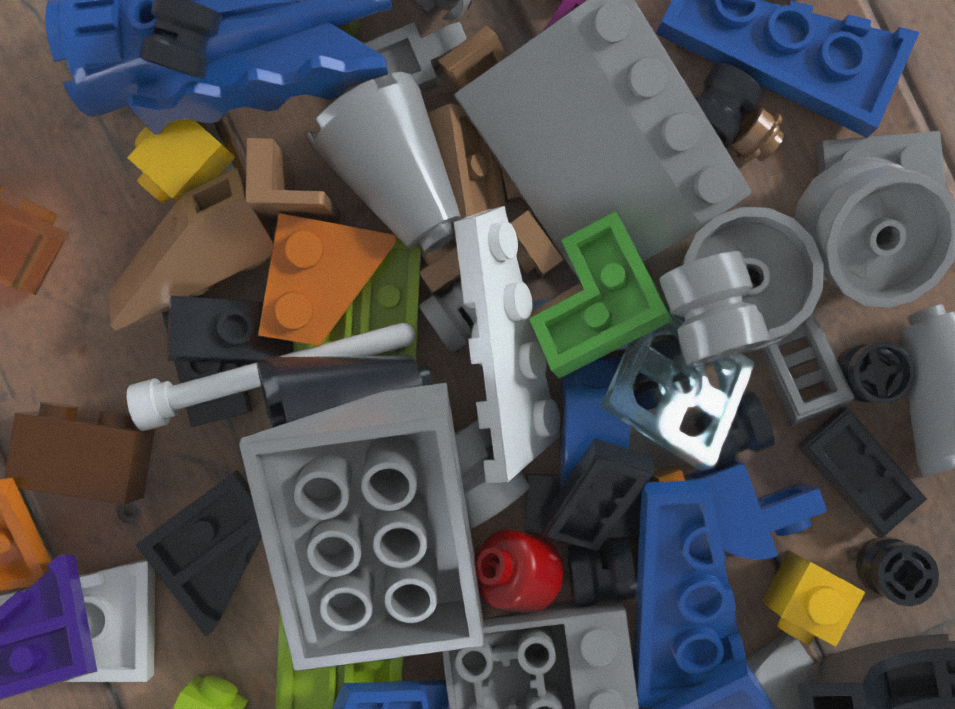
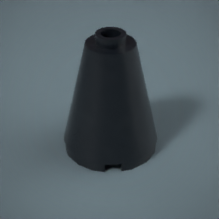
[256,355,434,428]

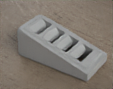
[761,312,854,427]

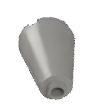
[307,72,461,253]
[899,305,955,477]

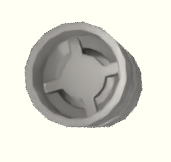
[659,251,770,366]
[455,419,530,529]

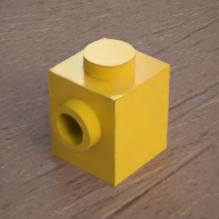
[127,119,235,205]
[761,550,865,647]

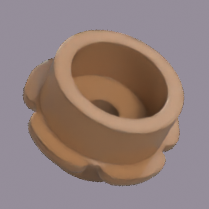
[731,106,784,162]

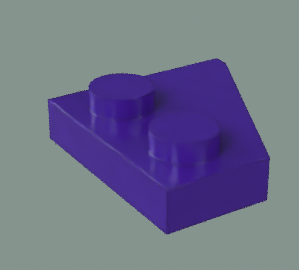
[0,555,98,700]

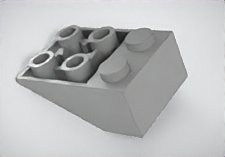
[442,596,639,709]

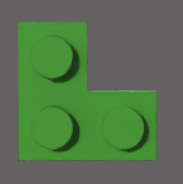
[529,211,673,379]

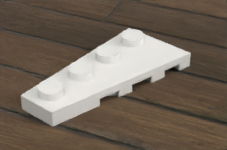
[454,206,560,483]
[0,559,155,682]

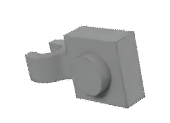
[364,22,467,91]

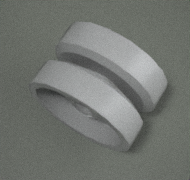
[794,156,955,308]
[681,207,824,353]

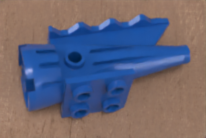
[45,0,392,135]

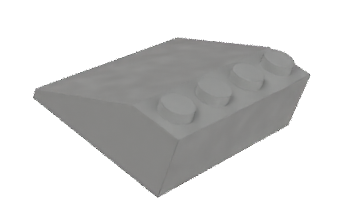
[453,0,753,283]
[239,383,484,671]

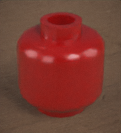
[475,529,564,614]

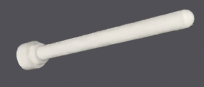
[127,323,416,431]

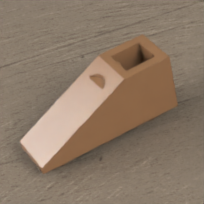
[108,168,274,331]

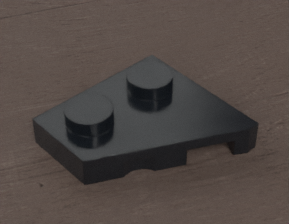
[135,470,262,637]

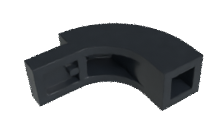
[797,634,955,709]

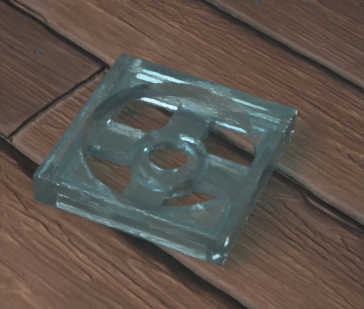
[600,303,755,471]

